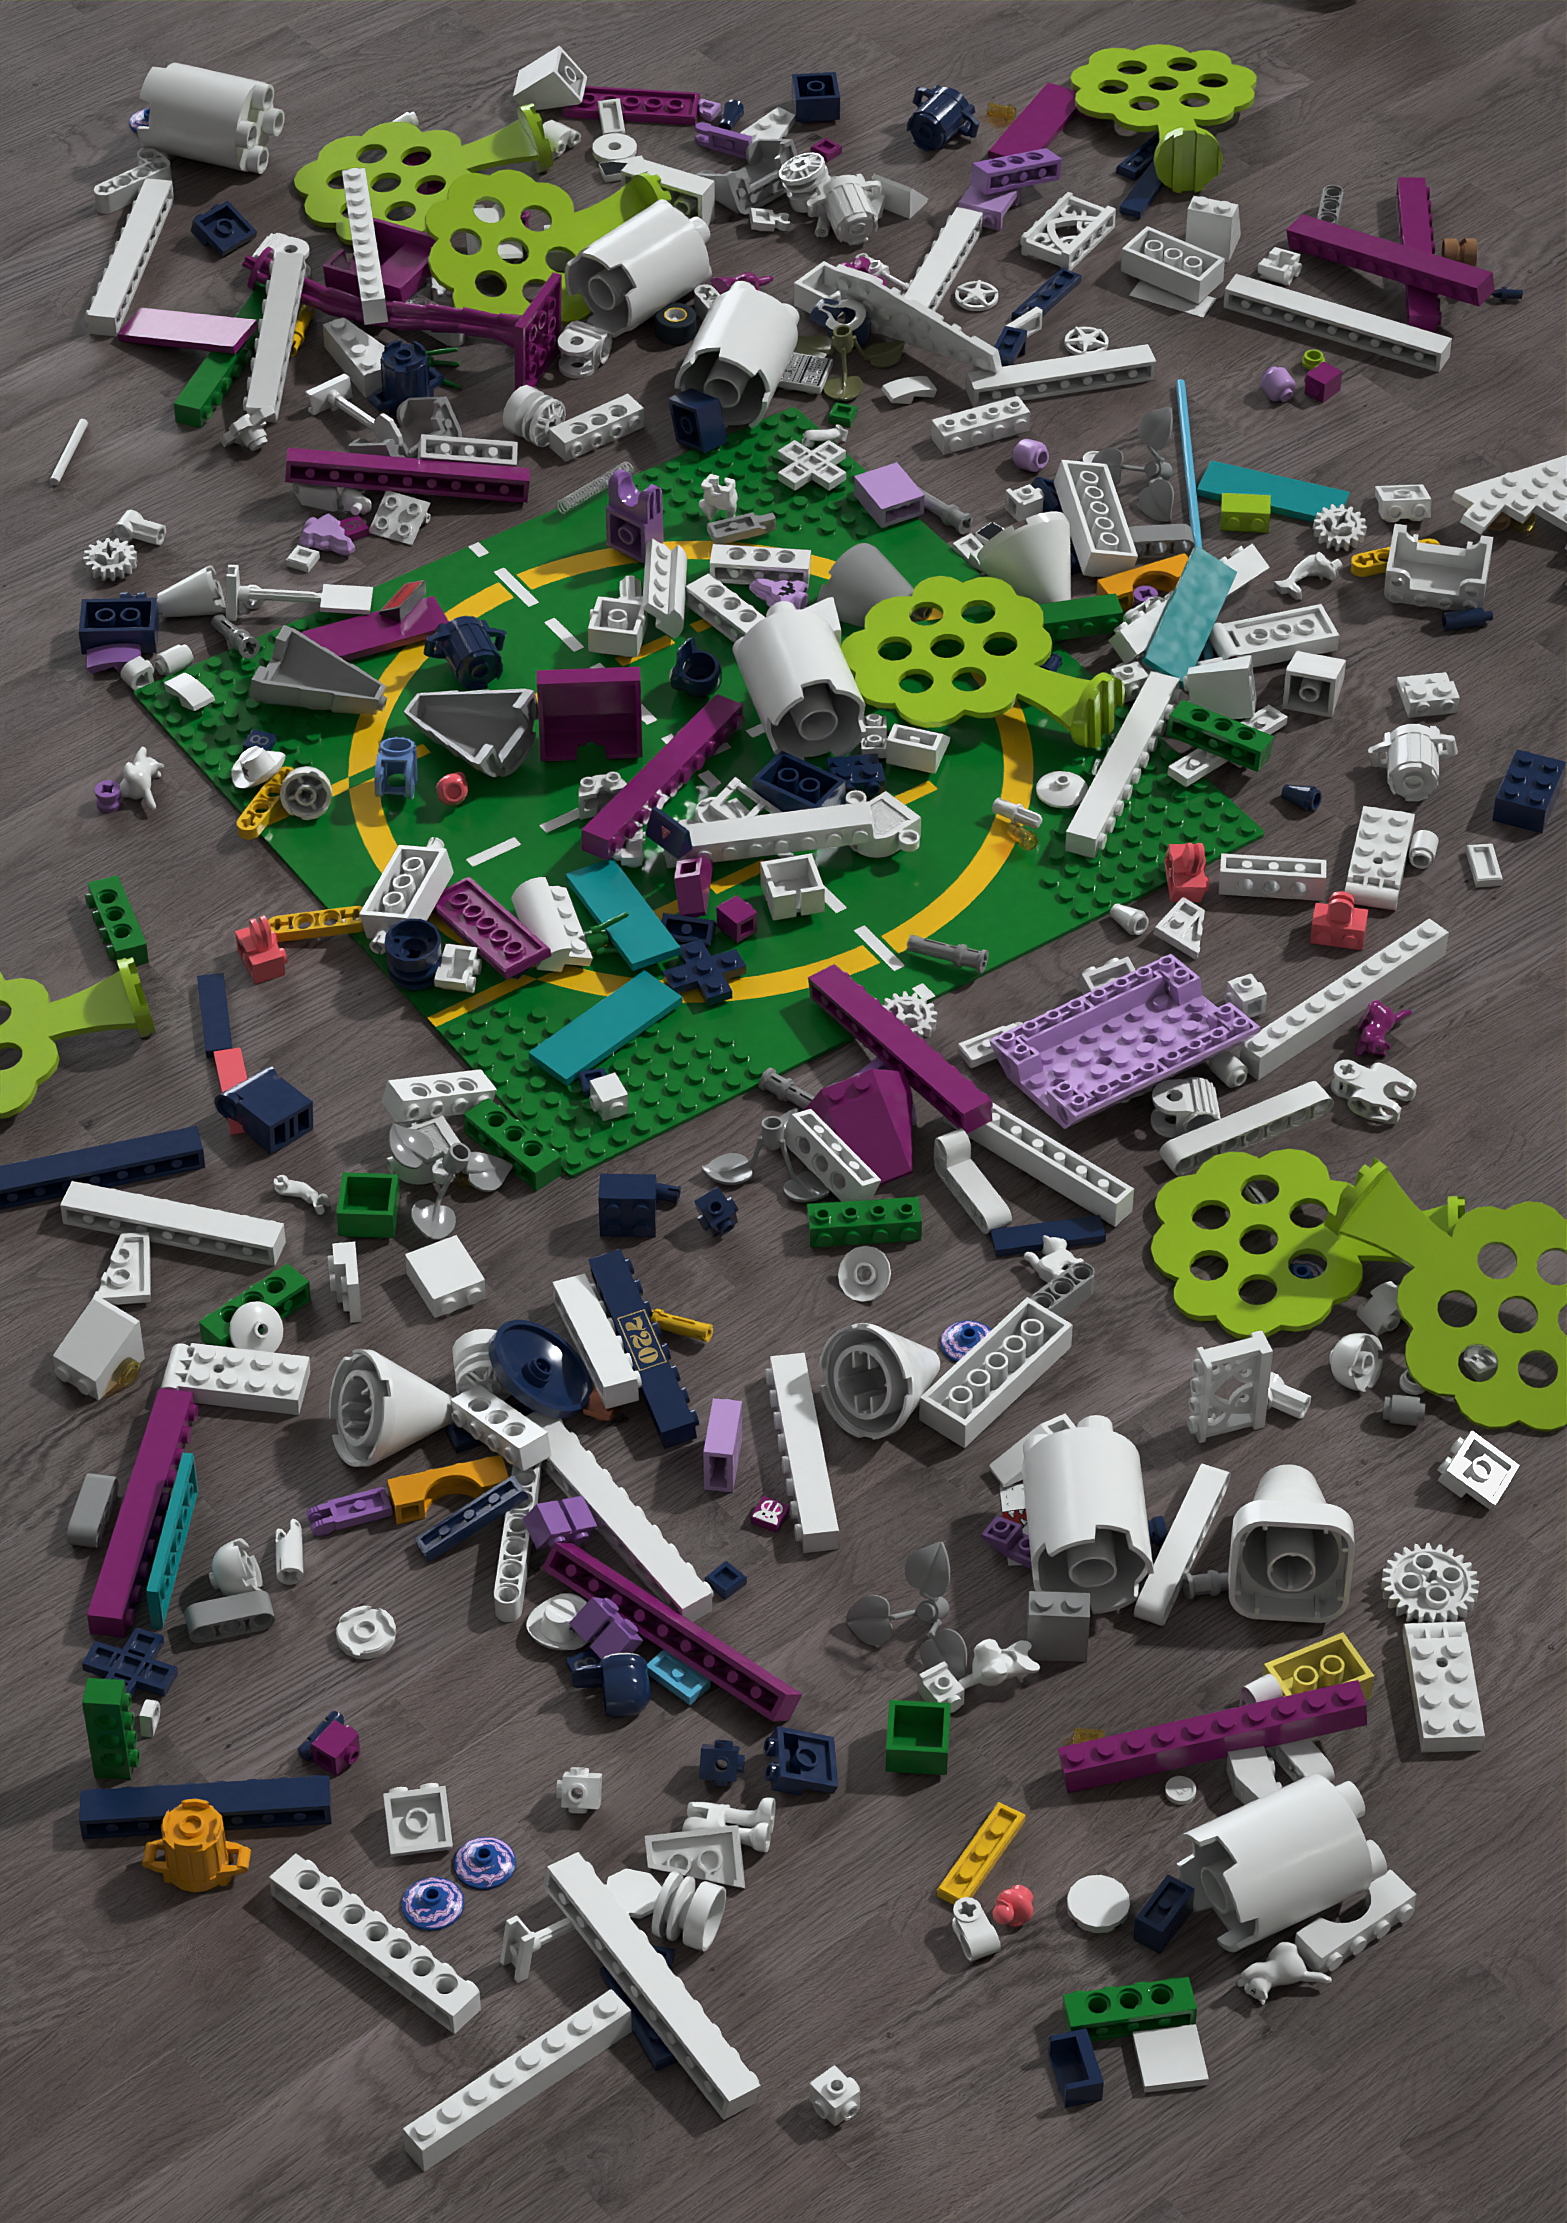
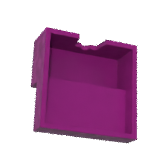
[323,217,451,302]
[536,667,643,761]

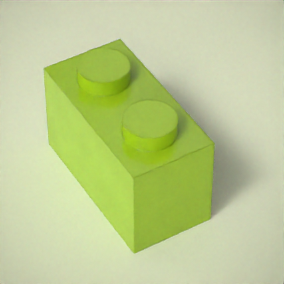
[1220,493,1271,533]

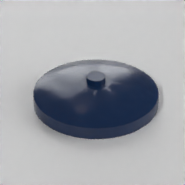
[489,1320,592,1418]

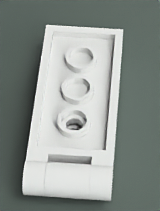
[1208,604,1339,668]
[1345,806,1415,911]
[161,1343,310,1415]
[1403,1622,1485,1753]

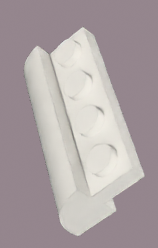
[642,538,687,639]
[511,877,593,972]

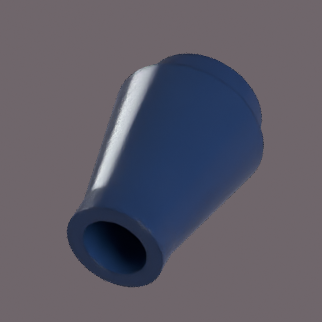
[719,99,744,131]
[1281,784,1322,811]

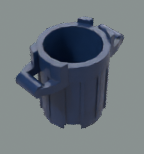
[907,85,980,151]
[368,340,444,416]
[423,616,507,691]

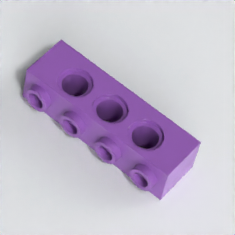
[970,148,1062,195]

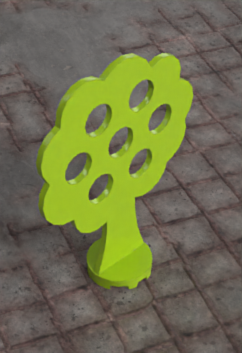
[1070,44,1257,193]
[294,103,553,246]
[425,169,671,326]
[840,576,1125,749]
[0,957,156,1119]
[1151,1149,1466,1340]
[1324,1157,1567,1432]

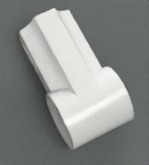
[113,510,166,546]
[619,575,643,602]
[1267,1372,1311,1419]

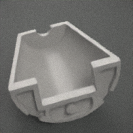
[817,543,933,628]

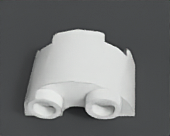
[543,120,581,159]
[1258,247,1302,285]
[578,772,627,820]
[434,944,482,993]
[1356,1281,1401,1336]

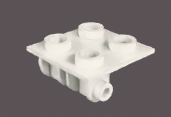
[369,491,430,546]

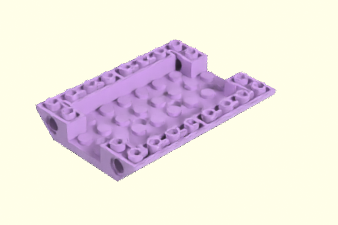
[989,954,1261,1129]

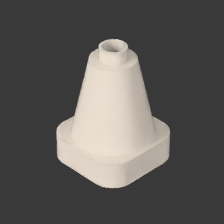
[1228,1465,1355,1623]

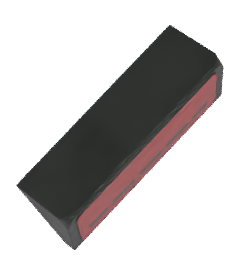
[379,580,426,622]

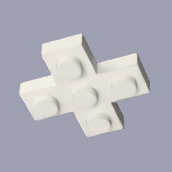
[778,440,846,491]

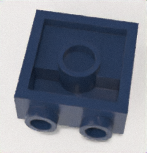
[190,200,257,257]
[827,753,885,797]
[763,1726,838,1796]

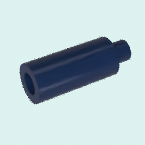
[1442,608,1493,630]

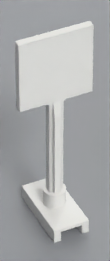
[226,565,373,621]

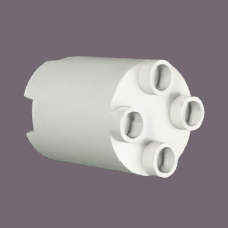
[137,61,284,174]
[565,199,712,338]
[675,281,799,429]
[732,601,866,760]
[1022,1415,1154,1614]
[1177,1774,1387,1952]

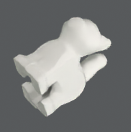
[699,474,738,521]
[1024,1235,1084,1283]

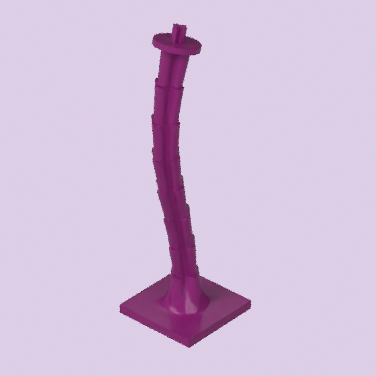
[242,246,562,391]

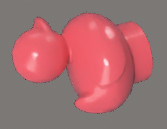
[436,772,468,806]
[992,1885,1034,1927]

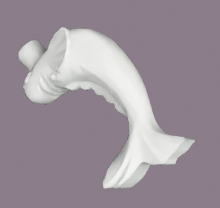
[341,488,372,515]
[1274,552,1342,600]

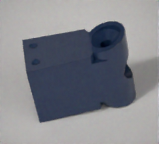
[214,1065,313,1154]

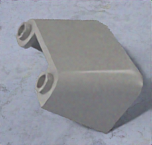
[695,139,798,215]
[347,397,462,459]

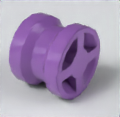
[1132,586,1158,609]
[95,780,122,813]

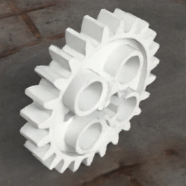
[1381,1543,1479,1623]

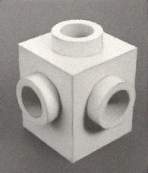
[1110,661,1148,703]
[1225,973,1267,1018]
[556,1767,602,1813]
[809,2065,860,2126]

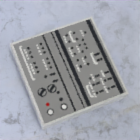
[777,353,833,394]

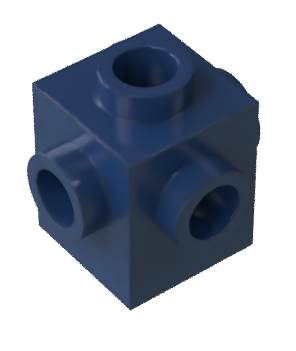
[694,1186,739,1237]
[699,1740,745,1786]

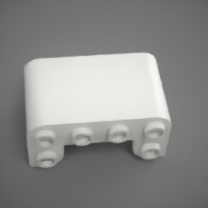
[1384,524,1493,611]

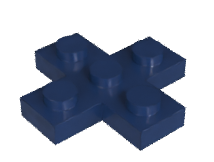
[662,939,746,1006]
[82,1627,178,1698]

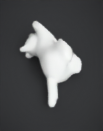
[120,747,164,810]
[958,1639,1040,1689]
[1236,1942,1332,2005]

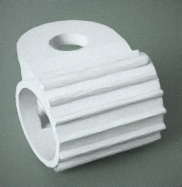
[252,233,311,279]
[558,320,613,379]
[1151,1077,1221,1138]

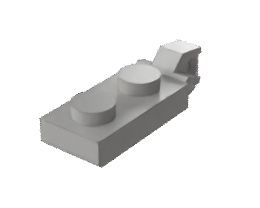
[707,512,776,545]

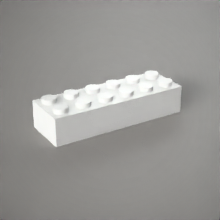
[1054,460,1138,577]
[919,1297,1073,1448]

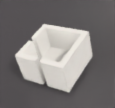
[794,261,843,318]
[760,853,825,920]

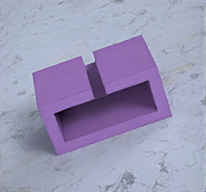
[522,1496,597,1550]
[569,1597,643,1659]

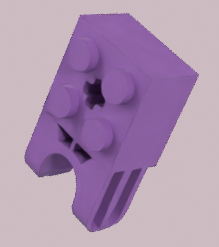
[606,469,663,564]

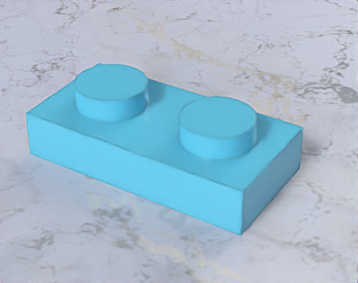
[647,1650,711,1705]

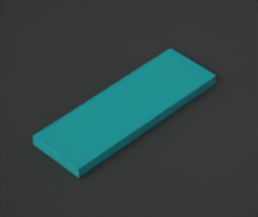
[1197,460,1350,522]
[1142,546,1237,688]
[565,858,681,971]
[528,970,682,1086]
[146,1452,199,1629]

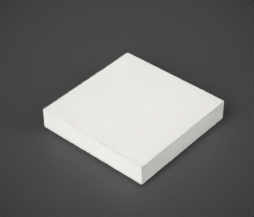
[1132,2024,1209,2093]

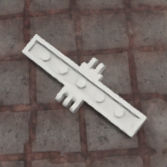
[1167,705,1288,787]

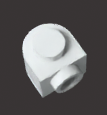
[121,656,154,691]

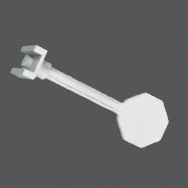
[305,374,403,445]
[500,1869,662,1983]

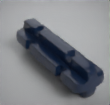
[298,1710,344,1761]

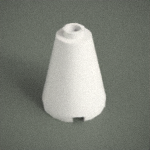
[157,566,226,617]

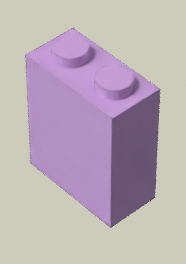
[854,462,925,528]
[703,1398,742,1492]

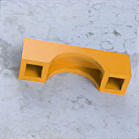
[1096,553,1189,612]
[387,1455,509,1525]

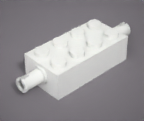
[359,837,454,954]

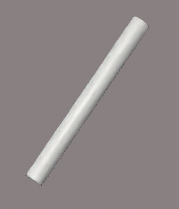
[50,419,88,485]

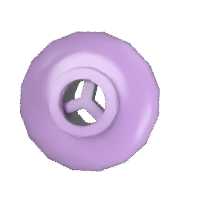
[1261,366,1296,402]
[1013,439,1049,472]

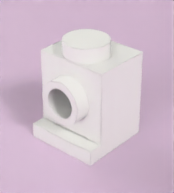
[1005,484,1044,522]
[918,1662,965,1713]

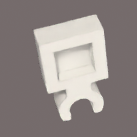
[749,208,790,232]

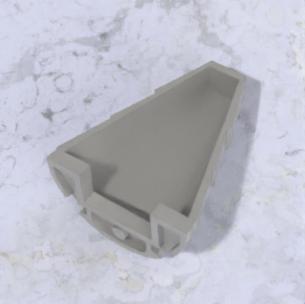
[249,625,387,715]
[404,688,538,778]

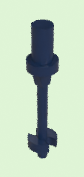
[1491,287,1523,301]

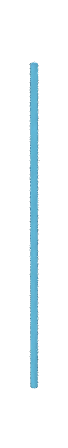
[1176,379,1214,660]

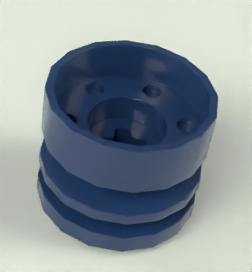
[384,919,442,990]

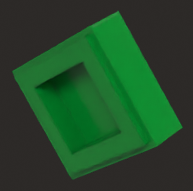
[828,402,858,428]

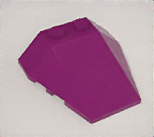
[804,1069,913,1187]

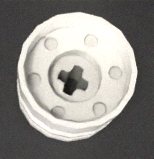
[779,152,831,213]
[503,385,566,447]
[452,1329,512,1401]
[652,1871,726,1951]

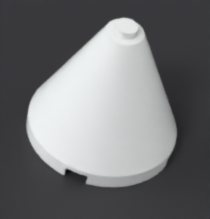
[977,511,1071,604]
[818,1323,940,1440]
[329,1349,453,1467]

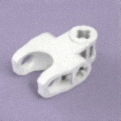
[1331,1060,1417,1124]

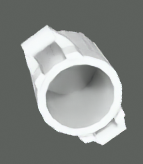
[807,174,881,246]
[1368,724,1458,801]

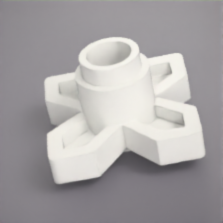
[220,404,276,451]

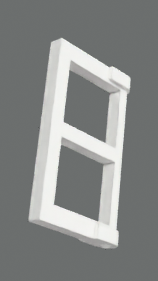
[708,777,782,820]

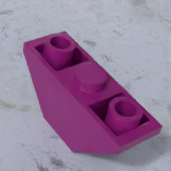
[674,857,713,918]

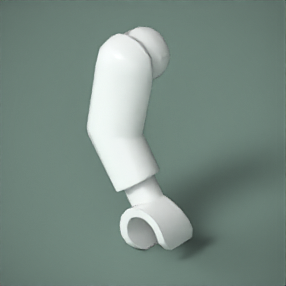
[801,425,848,448]
[274,1175,331,1215]

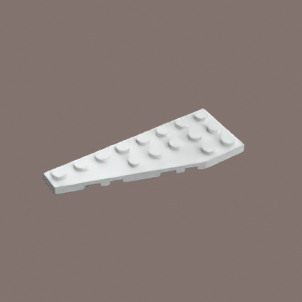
[834,264,1002,373]

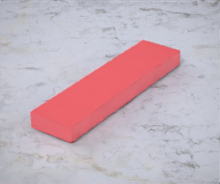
[214,1047,247,1135]

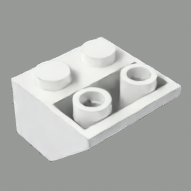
[886,724,950,774]

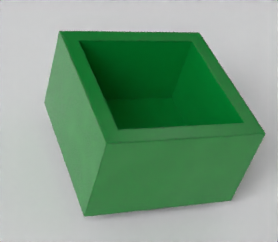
[336,1172,400,1238]
[885,1700,951,1775]

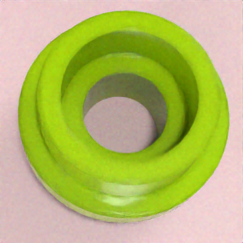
[1301,350,1325,370]

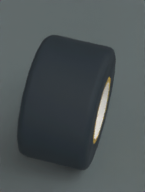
[655,303,696,345]

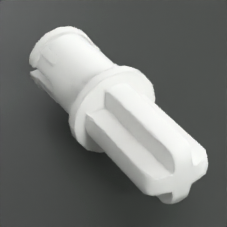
[992,797,1043,829]

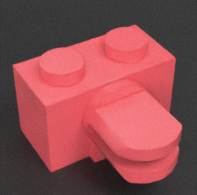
[1164,843,1209,902]
[1310,891,1368,950]
[235,915,288,984]

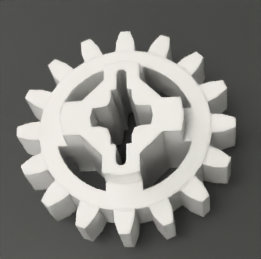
[1313,504,1367,551]
[83,538,138,581]
[882,991,937,1038]

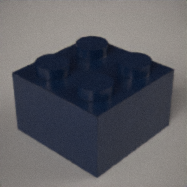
[792,72,840,123]
[668,388,727,453]
[598,1173,657,1237]

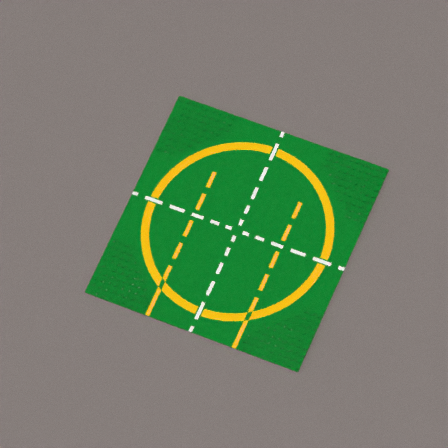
[134,407,1264,1178]

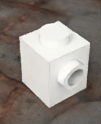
[589,1073,629,1121]

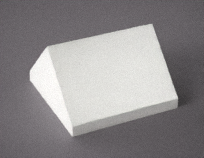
[872,174,928,219]

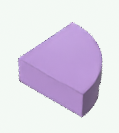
[698,99,721,122]

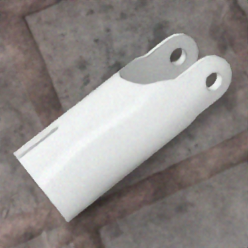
[276,1519,303,1585]

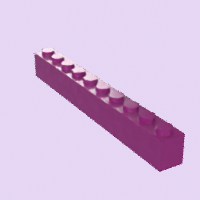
[1396,177,1442,333]
[1286,214,1495,307]
[285,448,530,503]
[581,694,744,861]
[808,964,993,1134]
[87,1388,198,1638]
[542,1542,803,1721]
[1058,1680,1367,1793]

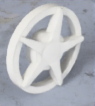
[955,280,998,311]
[1065,327,1109,355]

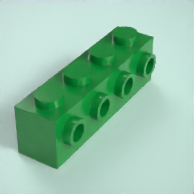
[807,1197,922,1248]

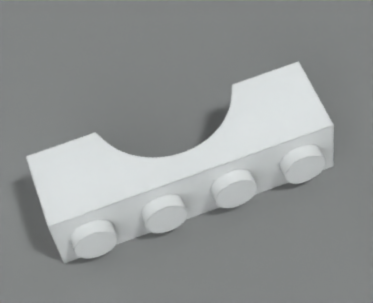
[1295,1870,1416,1974]

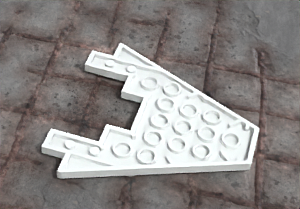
[1451,455,1567,585]

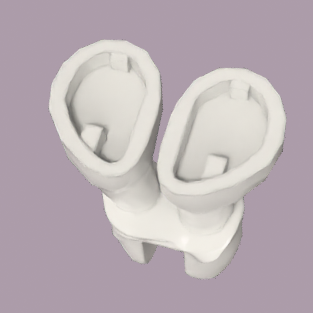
[682,1798,775,1852]

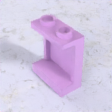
[959,185,1022,231]

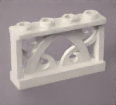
[1020,192,1116,271]
[1187,1330,1273,1443]

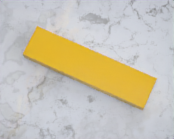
[937,1802,1026,1905]

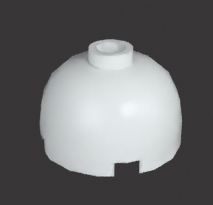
[280,766,332,820]
[1329,1333,1383,1392]
[209,1538,263,1596]

